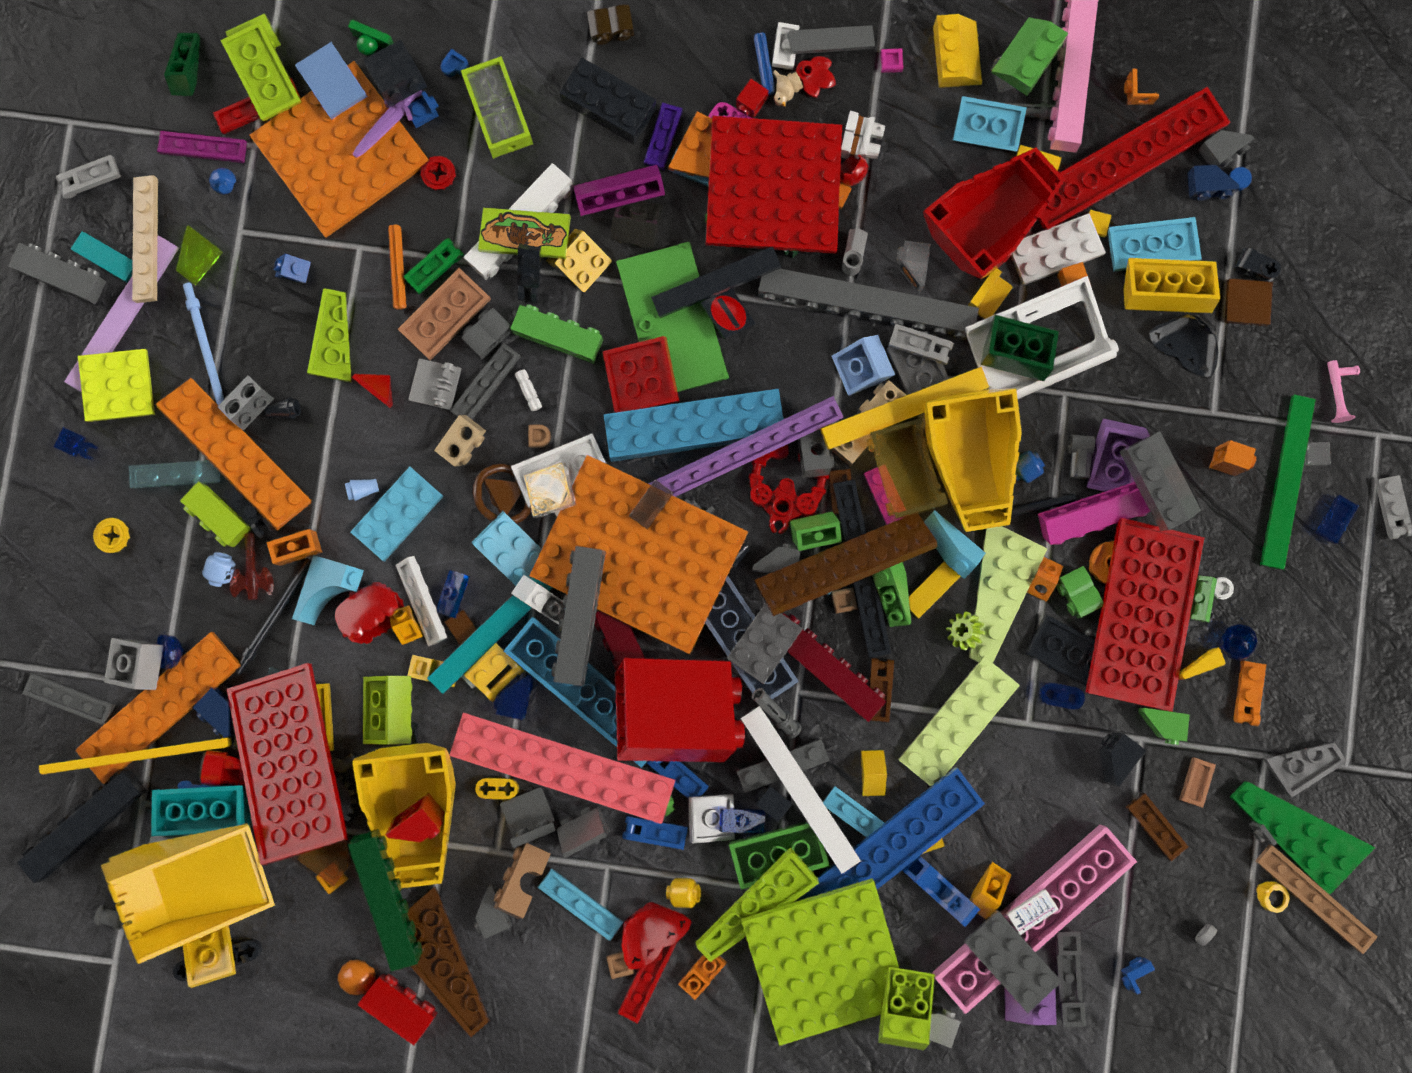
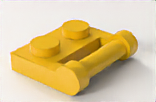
[464,643,525,702]

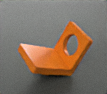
[1124,69,1159,105]
[1027,557,1063,601]

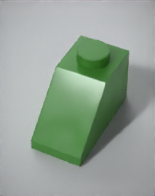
[1138,708,1190,745]

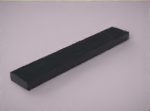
[651,246,781,319]

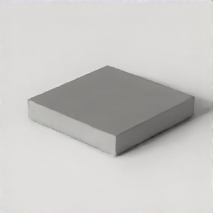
[689,794,735,843]

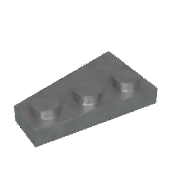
[1263,742,1347,798]

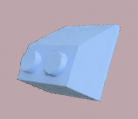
[832,335,895,396]

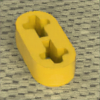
[475,778,519,799]

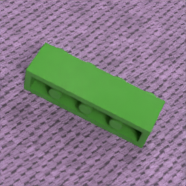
[511,305,603,364]

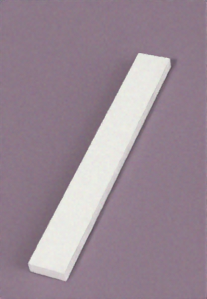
[741,706,861,873]

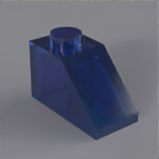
[494,675,534,720]

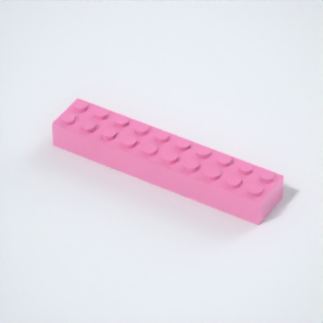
[931,825,1137,1014]

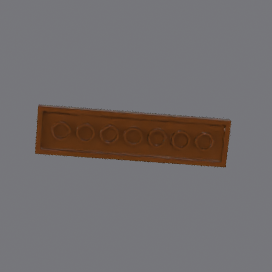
[755,512,938,616]

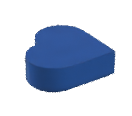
[440,49,469,77]

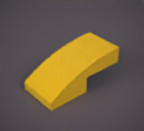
[407,655,456,687]

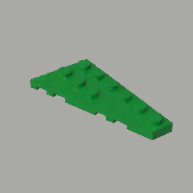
[1230,781,1375,895]

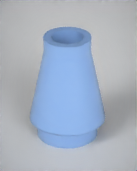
[345,479,379,501]

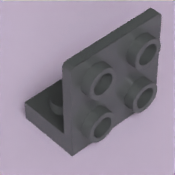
[500,787,558,848]

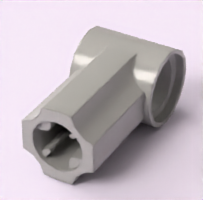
[842,229,868,276]

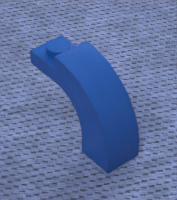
[902,856,980,927]

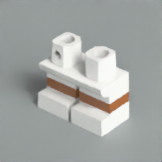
[841,111,885,159]

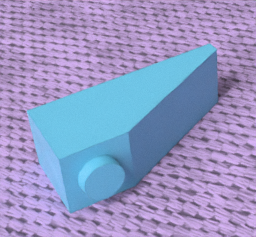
[924,510,986,579]

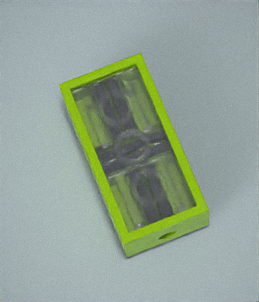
[461,56,533,158]

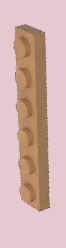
[1255,845,1377,954]

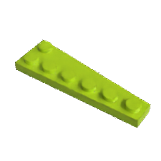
[696,848,819,962]

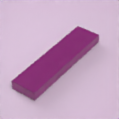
[157,131,247,163]

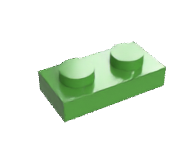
[1189,576,1217,622]

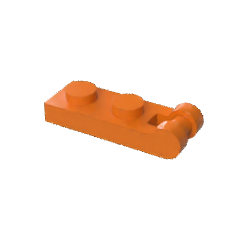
[1234,661,1266,726]

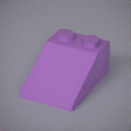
[1086,419,1150,492]

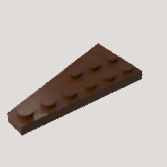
[407,886,489,1037]

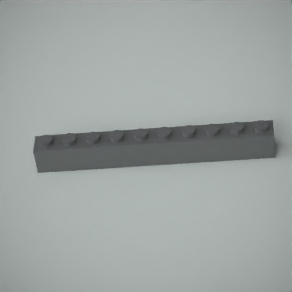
[758,269,979,340]

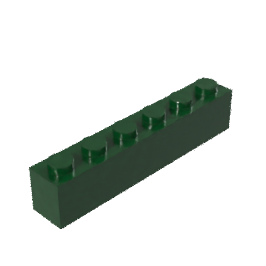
[348,829,423,972]

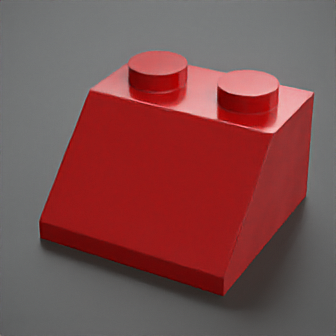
[385,792,445,843]

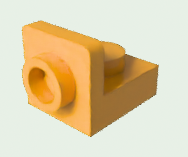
[390,605,423,645]

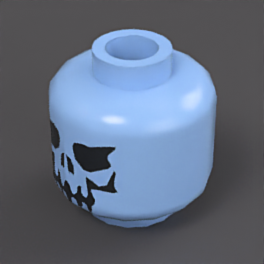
[203,552,236,587]

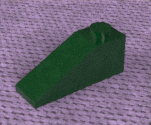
[164,33,200,96]

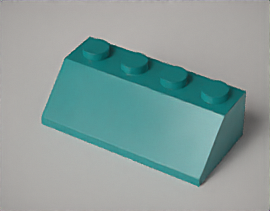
[151,786,251,836]

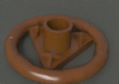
[473,464,533,524]

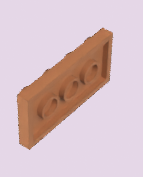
[398,268,491,360]

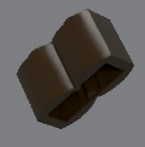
[587,5,634,45]

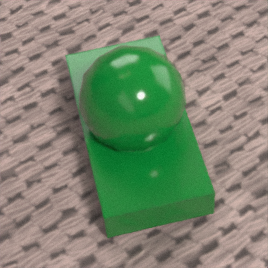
[348,20,393,56]

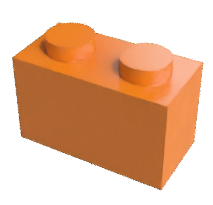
[1209,440,1256,476]
[267,529,322,566]

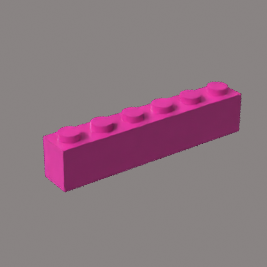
[1038,482,1150,545]

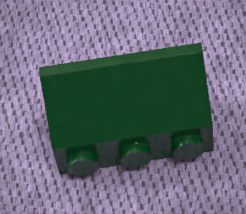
[981,315,1059,381]

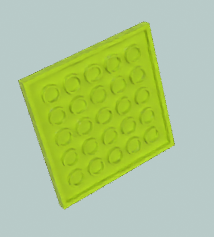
[741,878,899,1046]

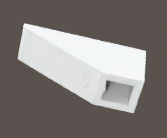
[511,575,565,625]

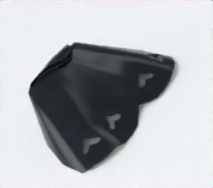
[1149,314,1219,377]

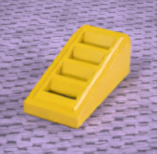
[1179,647,1225,680]

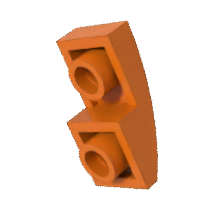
[678,955,727,1000]

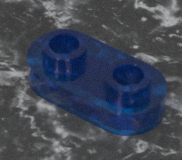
[1039,683,1085,710]

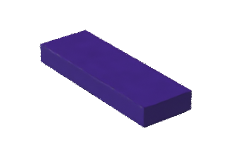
[644,103,683,171]

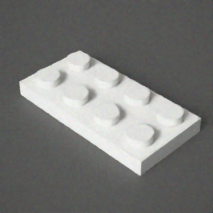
[1011,214,1106,286]
[511,433,605,508]

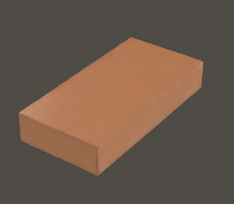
[1179,757,1216,808]

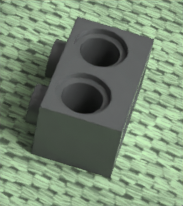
[218,375,274,431]

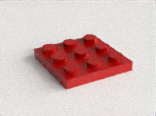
[602,336,679,413]

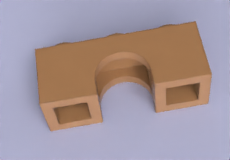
[493,843,551,919]

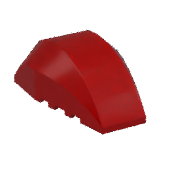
[923,147,1065,279]

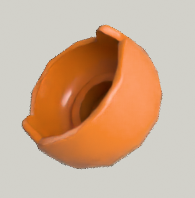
[338,960,376,995]

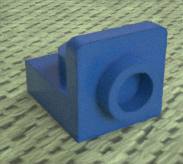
[408,91,439,128]

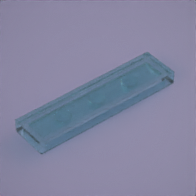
[129,460,220,489]

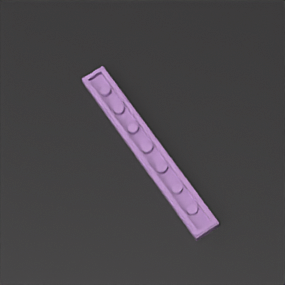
[64,235,179,392]

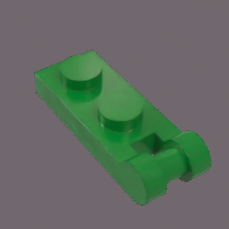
[403,238,464,294]

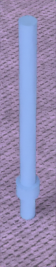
[183,283,225,406]

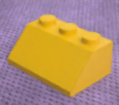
[933,14,982,88]

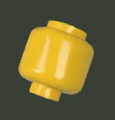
[666,878,701,908]

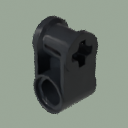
[1234,248,1281,282]

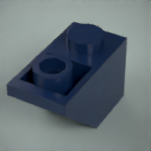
[1187,165,1240,201]
[193,687,235,738]

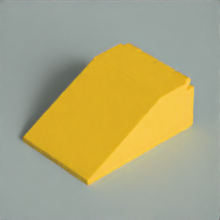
[101,824,275,964]

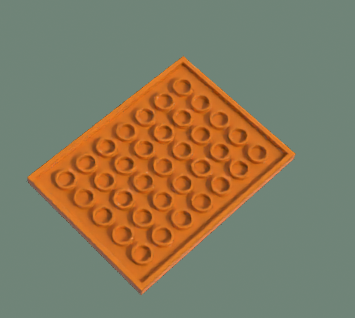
[529,455,748,654]

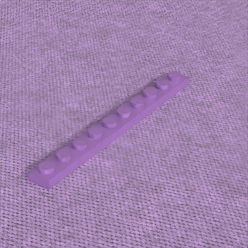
[648,396,843,497]

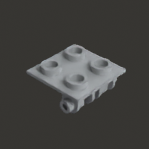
[409,359,461,410]

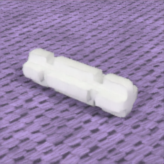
[515,369,542,411]

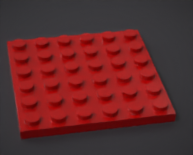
[706,116,842,254]

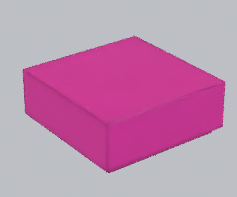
[880,49,903,73]

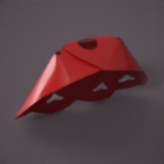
[622,902,691,970]

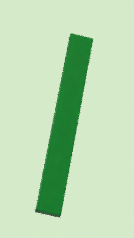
[1260,395,1316,570]

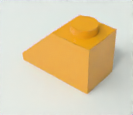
[970,862,1011,919]

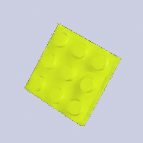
[78,349,155,422]

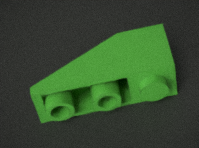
[872,562,911,627]

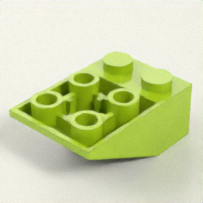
[878,967,935,1050]

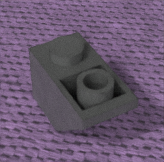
[1198,130,1255,168]

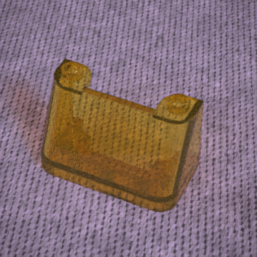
[866,418,948,519]

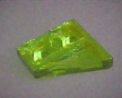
[176,225,223,286]

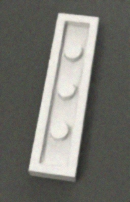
[396,556,447,647]

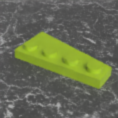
[307,288,352,383]

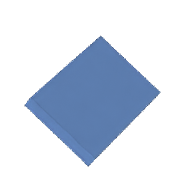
[295,42,368,120]

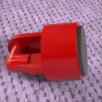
[199,750,245,786]

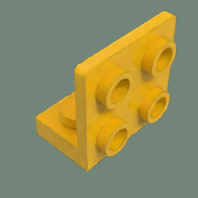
[546,229,612,292]

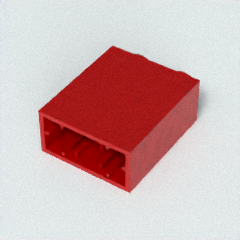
[615,658,745,762]

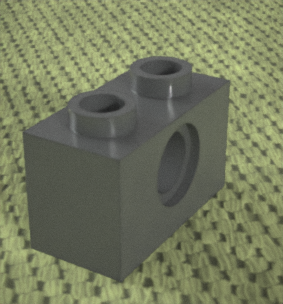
[797,426,834,478]

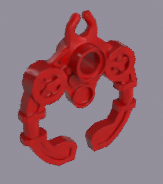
[748,444,829,534]

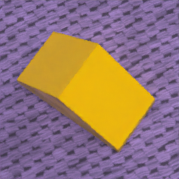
[861,750,887,796]

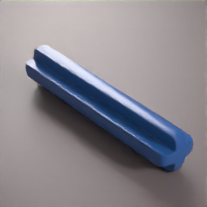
[754,33,775,96]

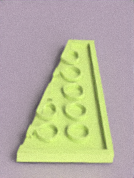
[969,526,1047,663]

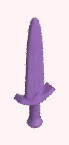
[353,90,422,158]

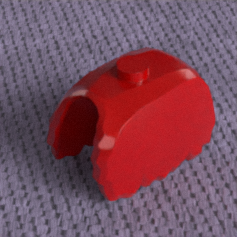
[335,582,405,644]

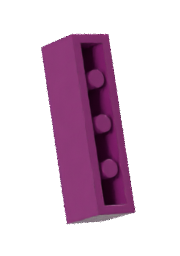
[573,165,665,216]

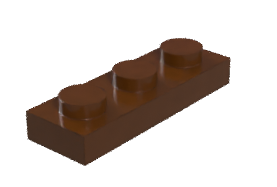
[1126,793,1189,861]

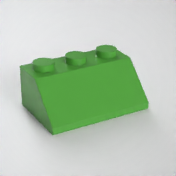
[991,18,1068,96]

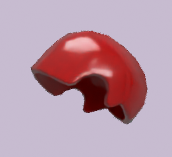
[840,154,868,186]

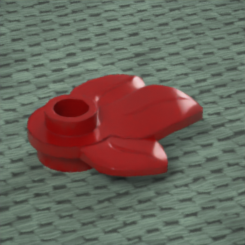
[796,56,836,98]

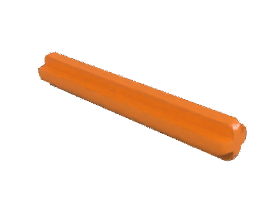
[388,224,406,310]

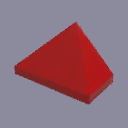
[352,374,393,408]

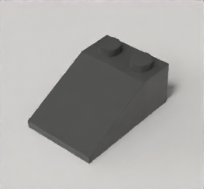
[557,805,611,858]

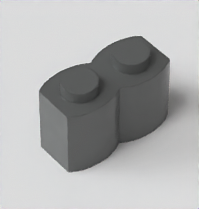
[462,308,512,359]

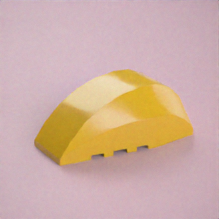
[925,388,1022,532]
[352,743,456,888]

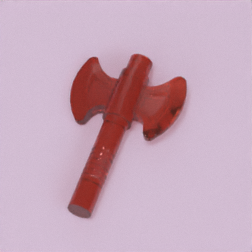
[230,533,274,600]

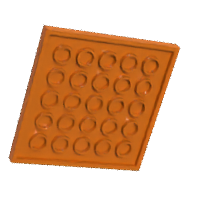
[250,61,429,238]

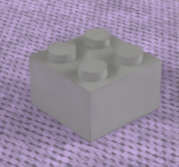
[104,638,163,690]

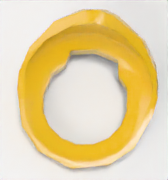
[1256,881,1290,913]

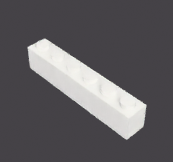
[464,163,573,280]

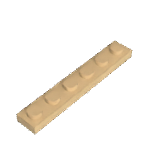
[132,175,158,303]

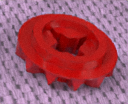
[421,156,456,190]

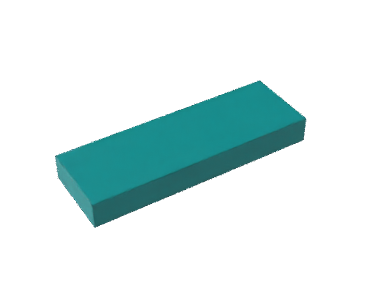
[71,231,133,283]

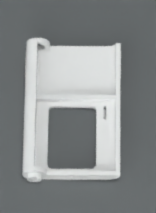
[965,276,1119,399]

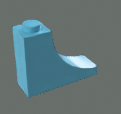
[292,555,364,625]

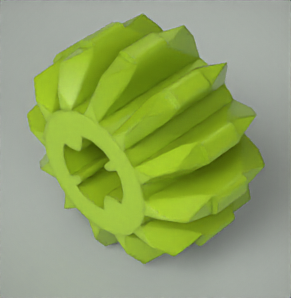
[946,612,986,650]

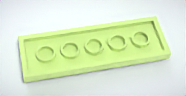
[899,656,1020,786]

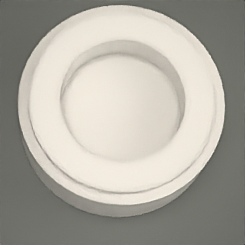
[1214,577,1234,600]

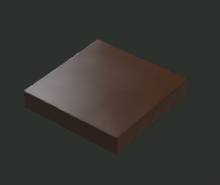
[1224,278,1273,326]

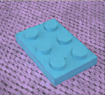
[953,96,1027,151]
[471,511,542,586]

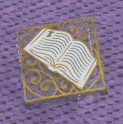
[523,461,576,518]

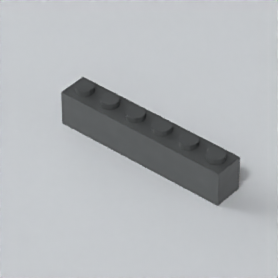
[552,546,606,686]

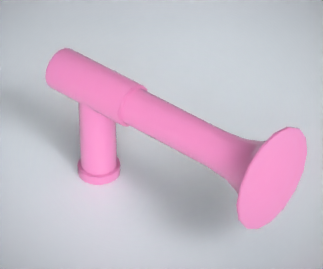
[1327,360,1360,423]

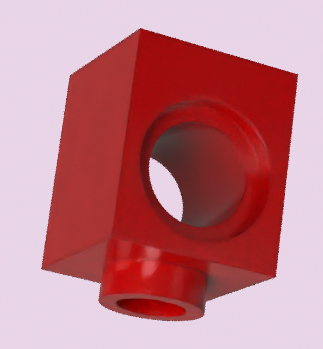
[736,79,769,118]

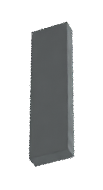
[788,25,875,54]
[450,343,521,419]
[22,673,116,725]

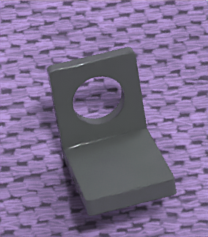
[1249,821,1277,846]

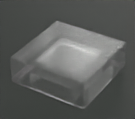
[1305,442,1331,465]

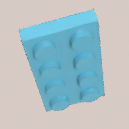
[1107,217,1202,271]
[351,467,443,562]

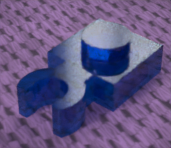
[53,427,98,460]

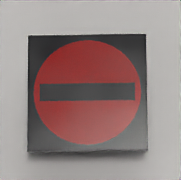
[700,289,756,339]

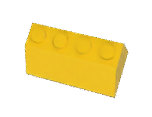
[1124,258,1220,313]

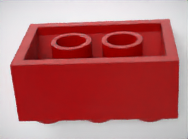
[358,973,438,1046]

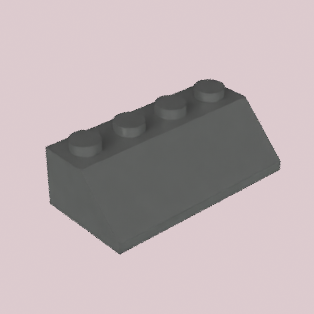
[1119,431,1201,531]

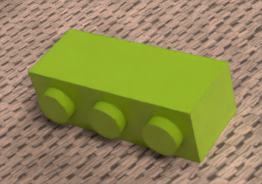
[180,481,251,547]

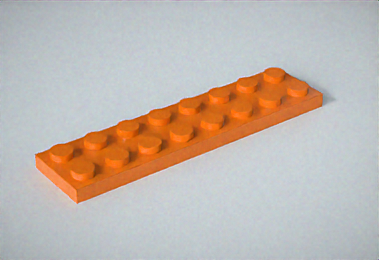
[156,378,311,531]
[75,632,241,784]

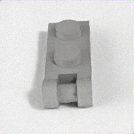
[56,155,121,199]
[888,324,954,365]
[1375,475,1412,540]

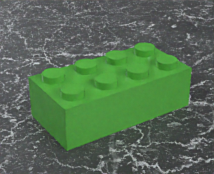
[729,821,829,890]

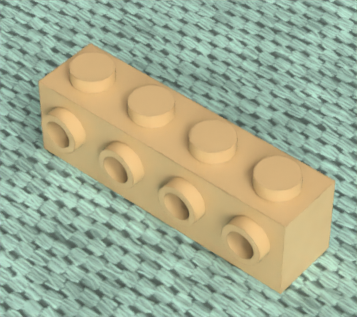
[830,380,906,466]

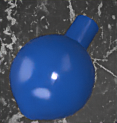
[209,168,237,194]

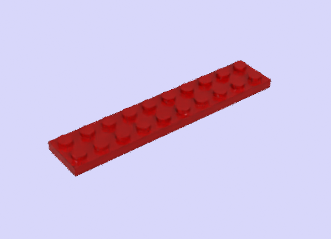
[1038,87,1230,230]

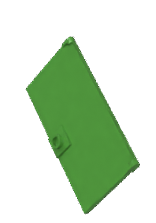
[616,242,729,392]

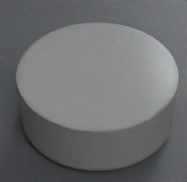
[1195,924,1217,946]

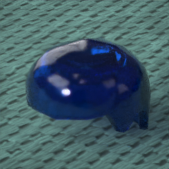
[1220,624,1258,661]
[157,635,183,669]

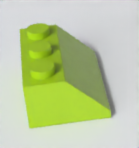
[363,676,412,744]

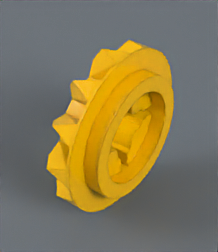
[93,518,130,553]

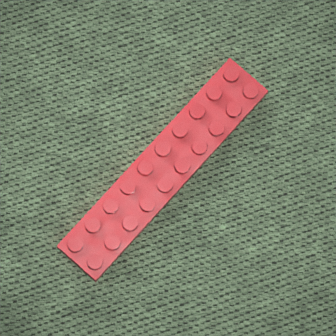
[450,713,676,824]

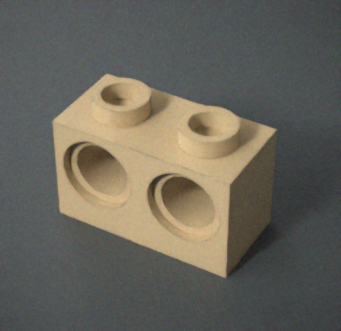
[434,415,486,467]

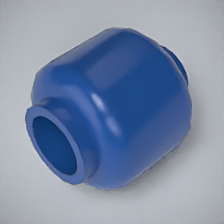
[1015,450,1045,483]

